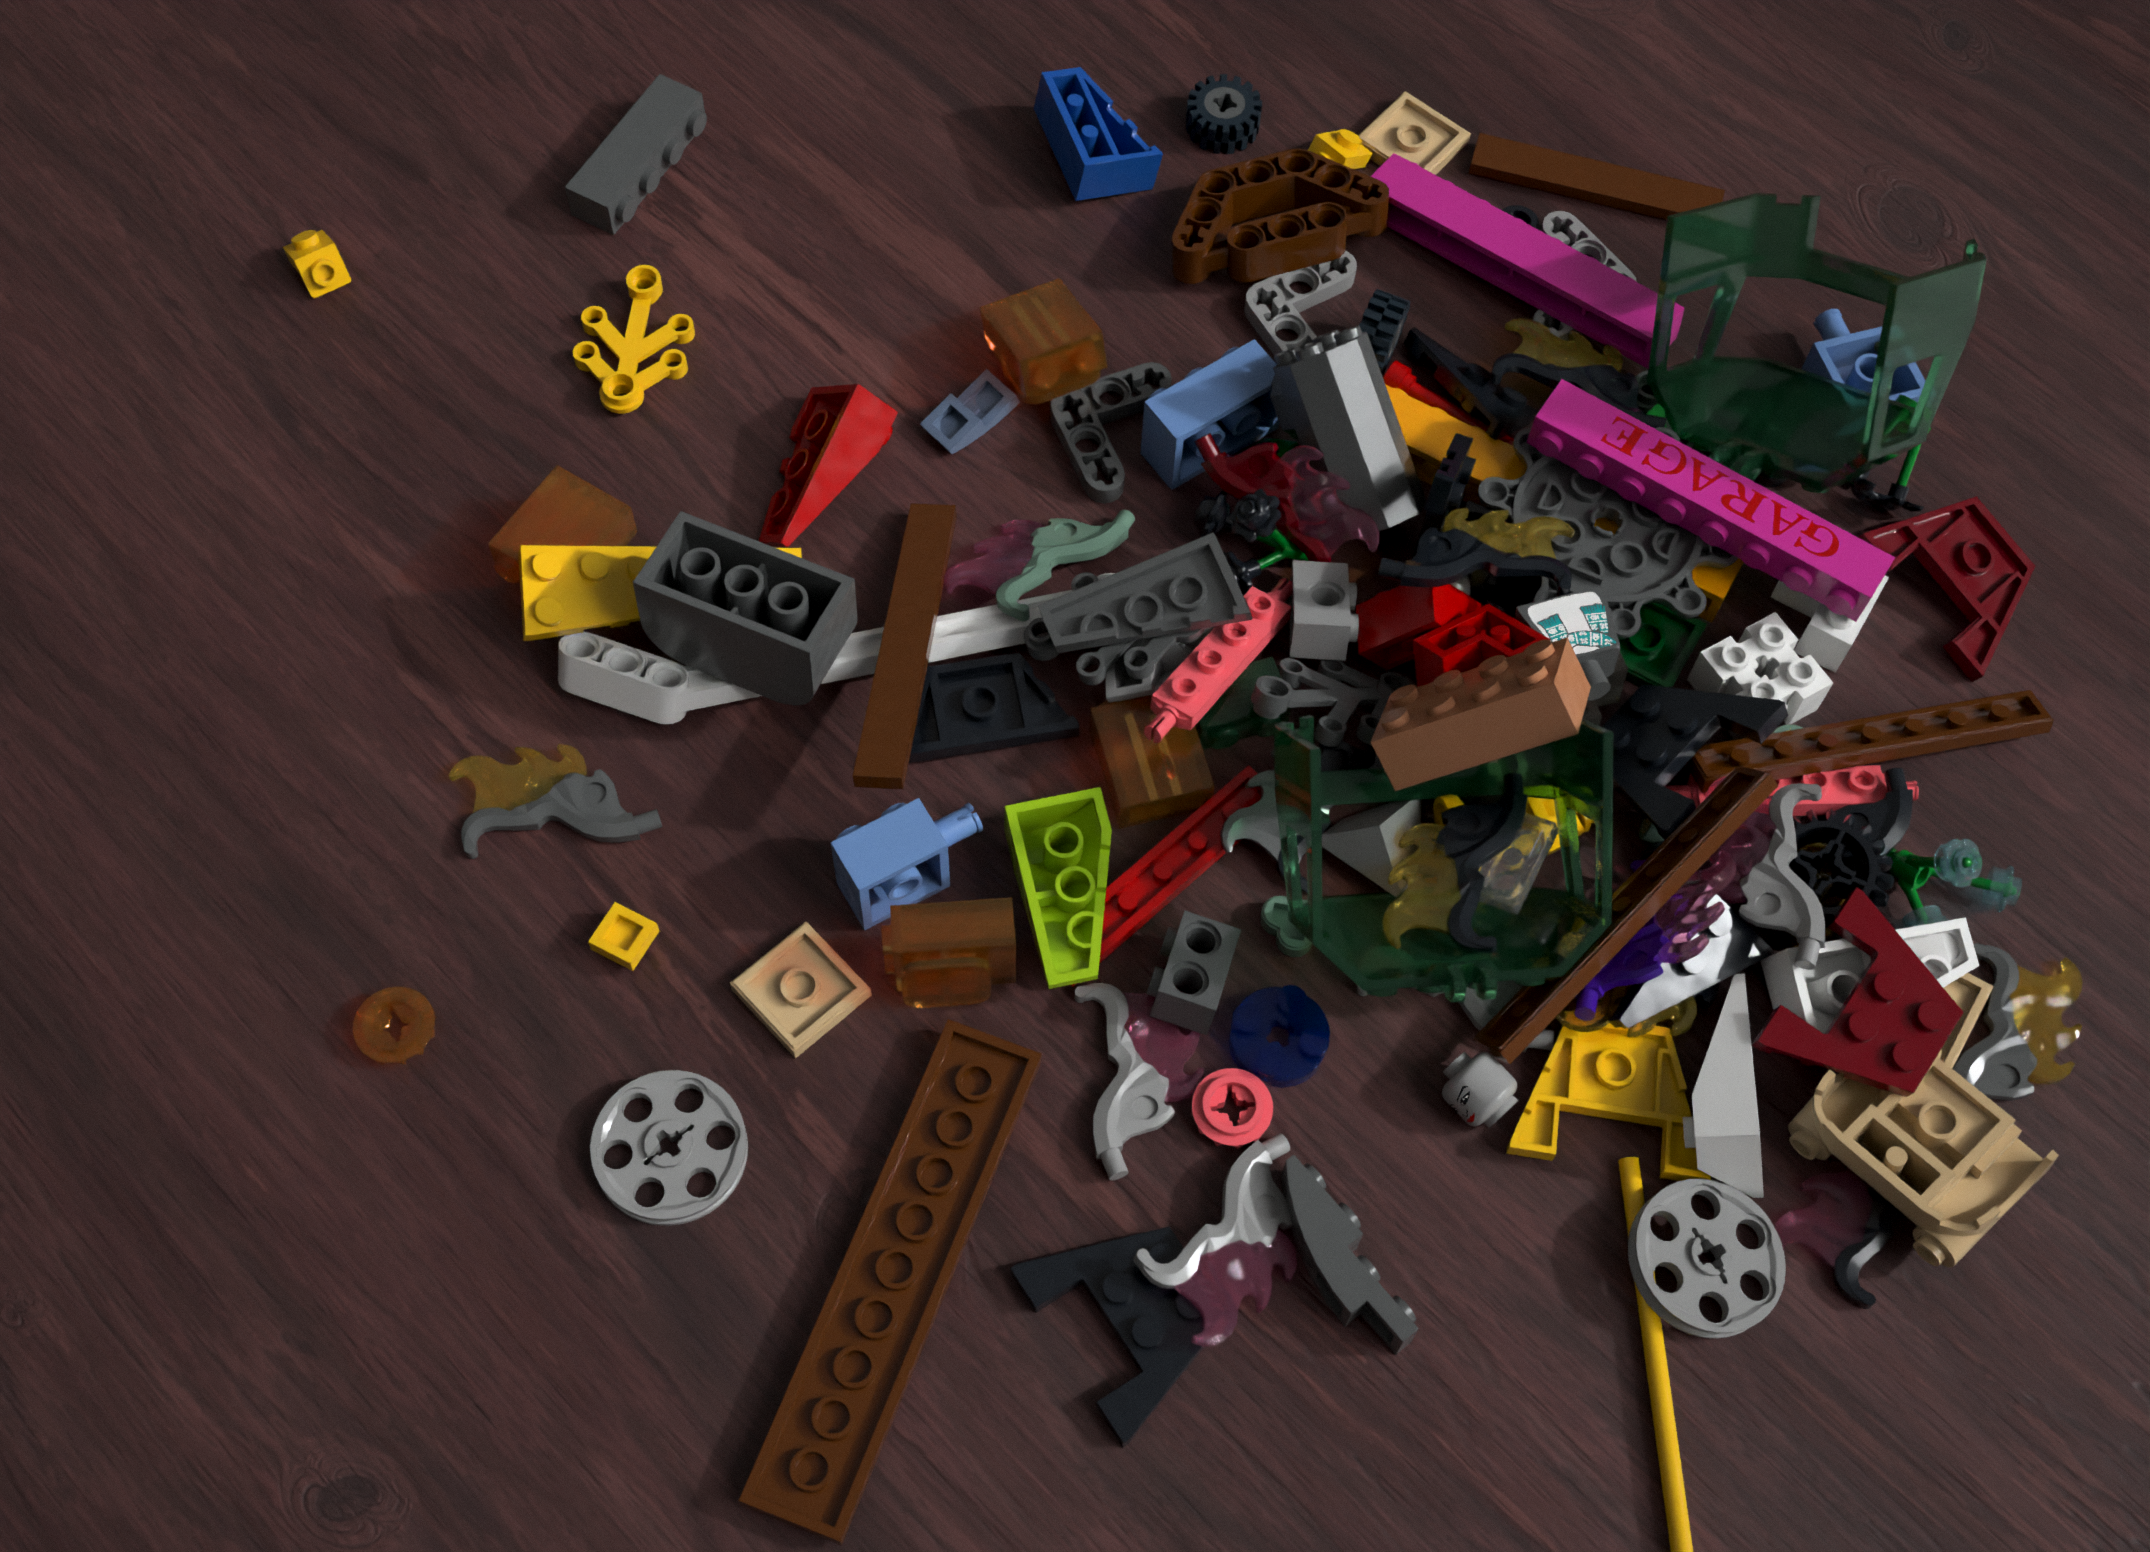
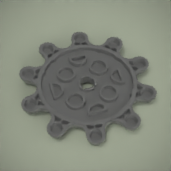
[1478,427,1738,640]

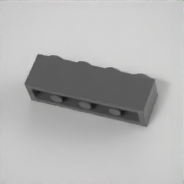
[565,74,707,235]

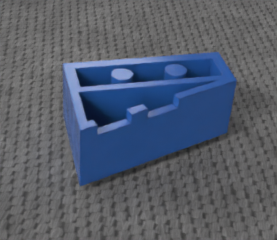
[1034,67,1163,201]

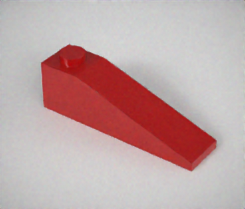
[759,384,898,547]

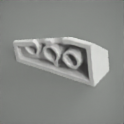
[1761,917,1979,1034]
[1683,974,1764,1198]

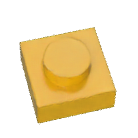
[588,902,659,971]

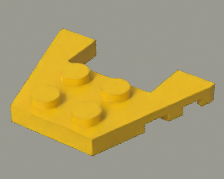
[1506,1012,1711,1181]

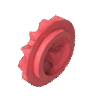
[1191,1068,1273,1149]

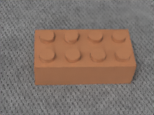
[1370,637,1591,791]

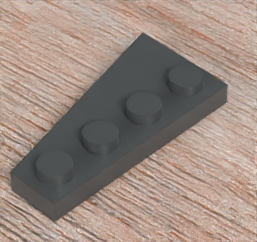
[1038,532,1252,654]

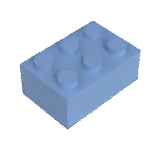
[1140,339,1279,490]

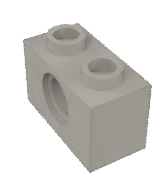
[1288,560,1359,661]

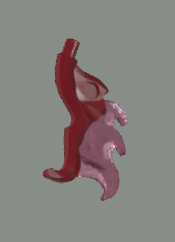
[1194,433,1379,562]

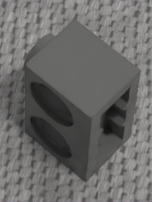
[1146,910,1241,1035]

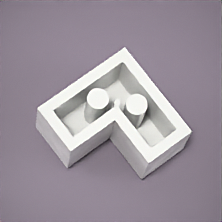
[1771,576,1889,673]

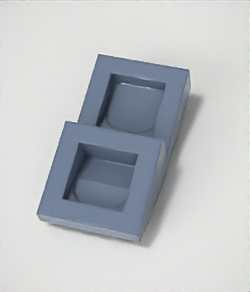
[920,369,1020,455]

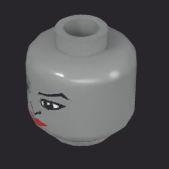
[1442,1051,1518,1128]

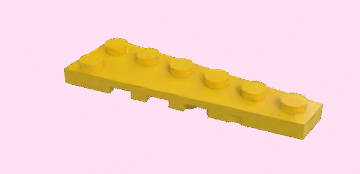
[518,545,802,641]

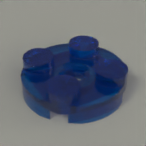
[1228,985,1330,1088]

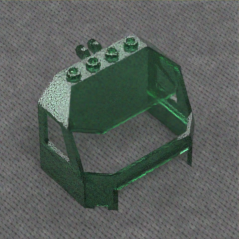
[1647,193,1987,493]
[1274,715,1613,1002]

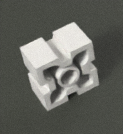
[1687,612,1833,740]

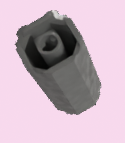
[1270,325,1427,540]

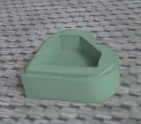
[1260,896,1320,957]

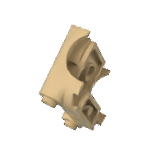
[1788,1057,2059,1268]

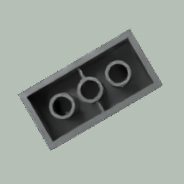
[633,511,857,705]

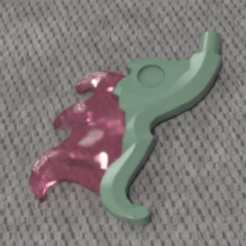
[944,509,1135,621]

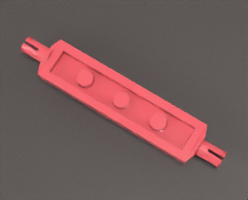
[1144,578,1292,743]
[1665,765,1919,817]

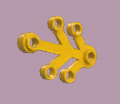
[573,265,695,414]

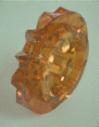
[353,987,437,1065]

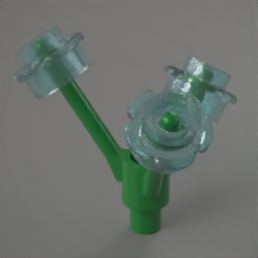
[1886,839,2022,928]

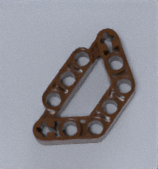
[1171,148,1389,284]

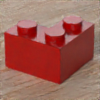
[1356,584,1484,670]
[1413,604,1550,687]

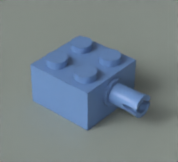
[1799,309,1932,444]
[831,798,983,931]

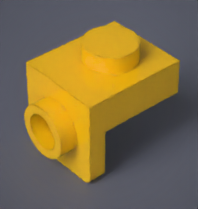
[1308,129,1373,170]
[283,230,351,298]

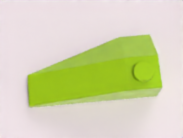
[1004,787,1112,989]

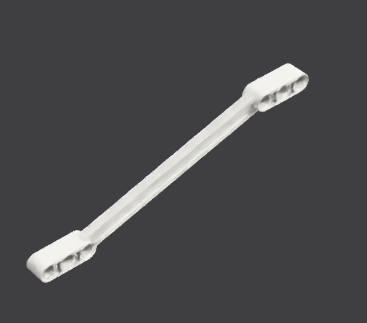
[558,573,1215,724]

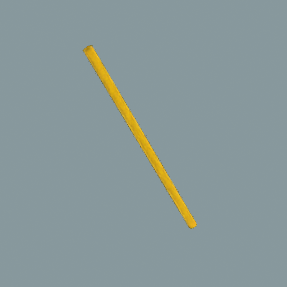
[1618,1157,1693,1552]

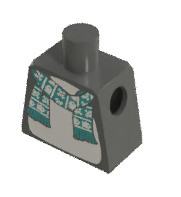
[1514,586,1620,701]

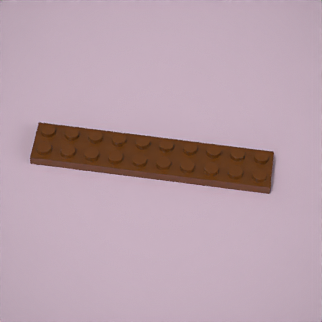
[738,1019,1042,1546]

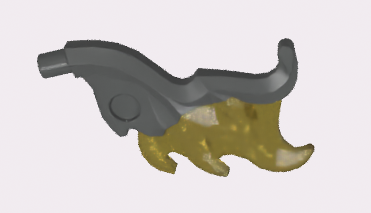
[448,744,663,859]
[1953,943,2083,1101]

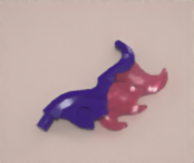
[1574,850,1736,1021]

